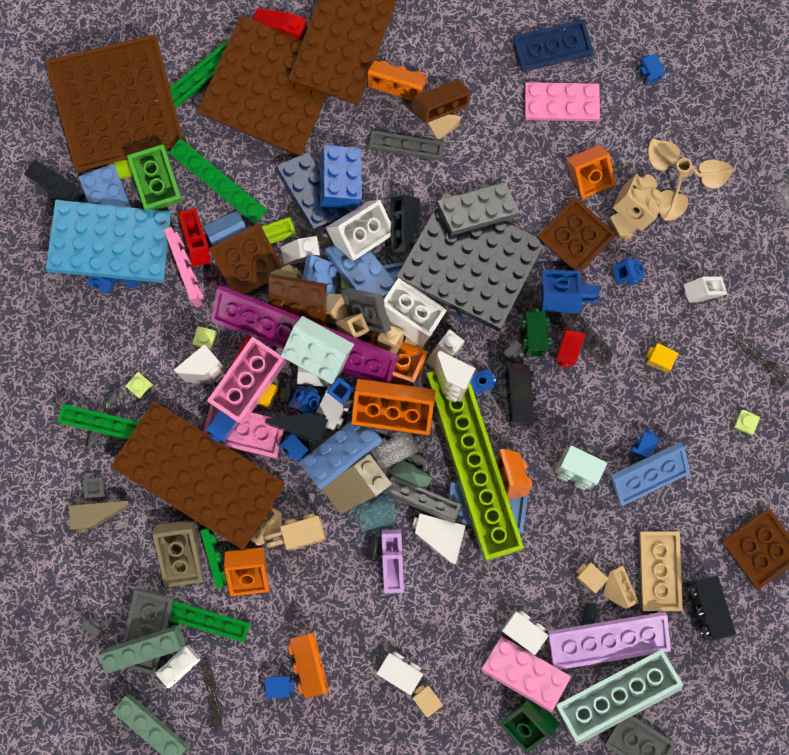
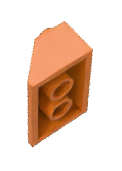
[368,61,428,101]
[369,332,428,387]
[288,632,329,698]

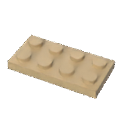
[639,532,683,611]

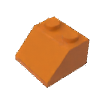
[566,145,616,199]
[496,449,532,500]
[224,547,269,596]

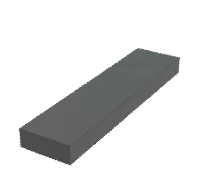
[368,130,445,161]
[383,476,463,524]

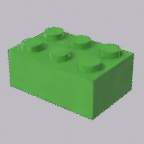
[127,144,183,211]

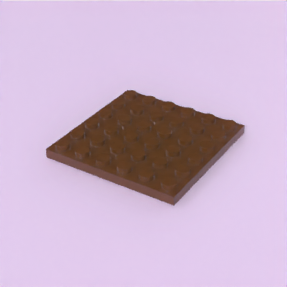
[197,15,328,156]
[45,34,184,172]

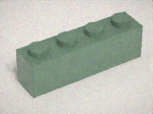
[99,625,186,674]
[112,694,190,755]

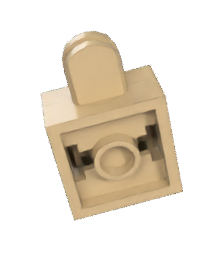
[613,174,665,231]
[264,513,327,551]

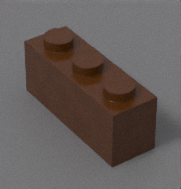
[412,80,471,124]

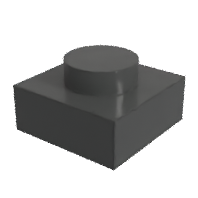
[502,340,522,361]
[83,477,105,499]
[80,618,104,638]

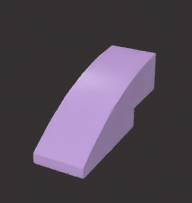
[382,529,404,593]

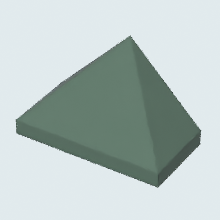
[390,458,433,490]

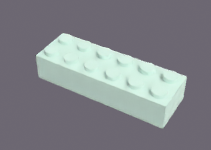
[556,649,683,746]

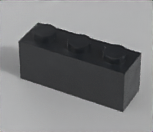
[24,159,86,202]

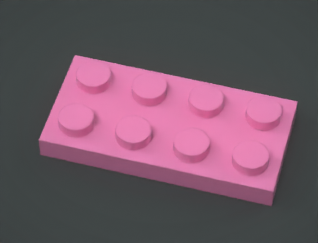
[525,83,600,121]
[164,227,204,307]
[204,405,284,459]
[481,636,571,713]

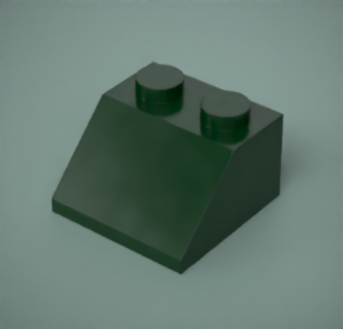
[499,698,560,754]

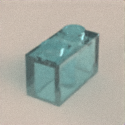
[356,496,400,533]

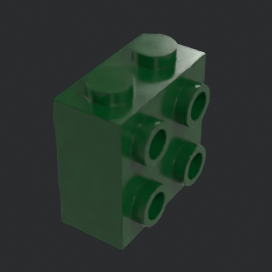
[519,309,551,357]

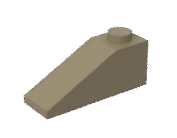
[69,501,132,533]

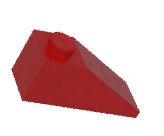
[252,8,308,40]
[178,208,211,267]
[555,330,585,369]

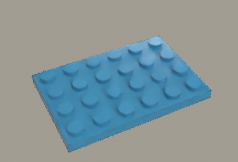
[46,200,171,283]

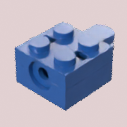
[541,270,600,313]

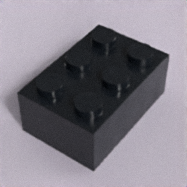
[685,575,736,641]

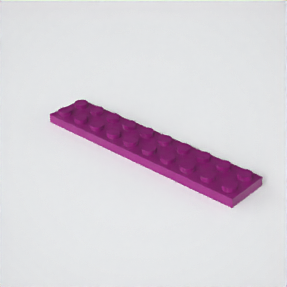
[211,285,399,383]

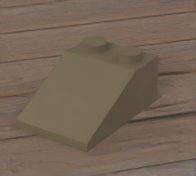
[322,452,392,514]
[153,519,204,588]

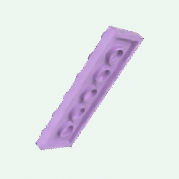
[548,612,671,670]

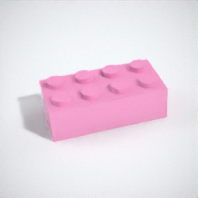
[207,337,286,425]

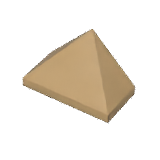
[426,115,461,140]
[250,506,282,546]
[603,566,639,609]

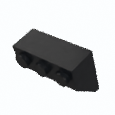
[505,364,538,427]

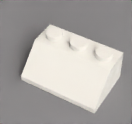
[326,200,391,261]
[384,278,447,347]
[174,344,227,384]
[434,351,476,402]

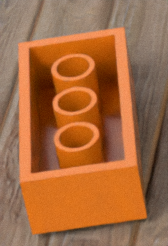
[352,379,436,435]

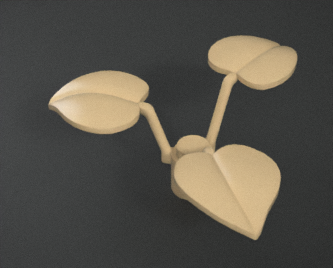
[648,139,734,221]

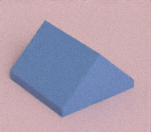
[203,210,247,246]

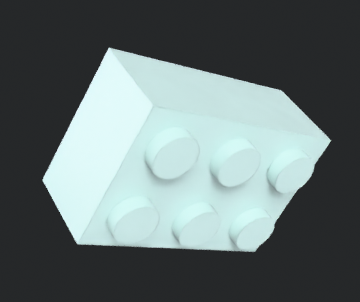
[281,316,354,385]
[554,446,607,490]

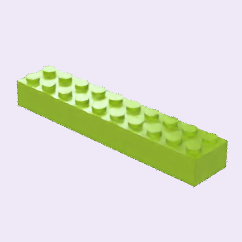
[426,371,524,562]

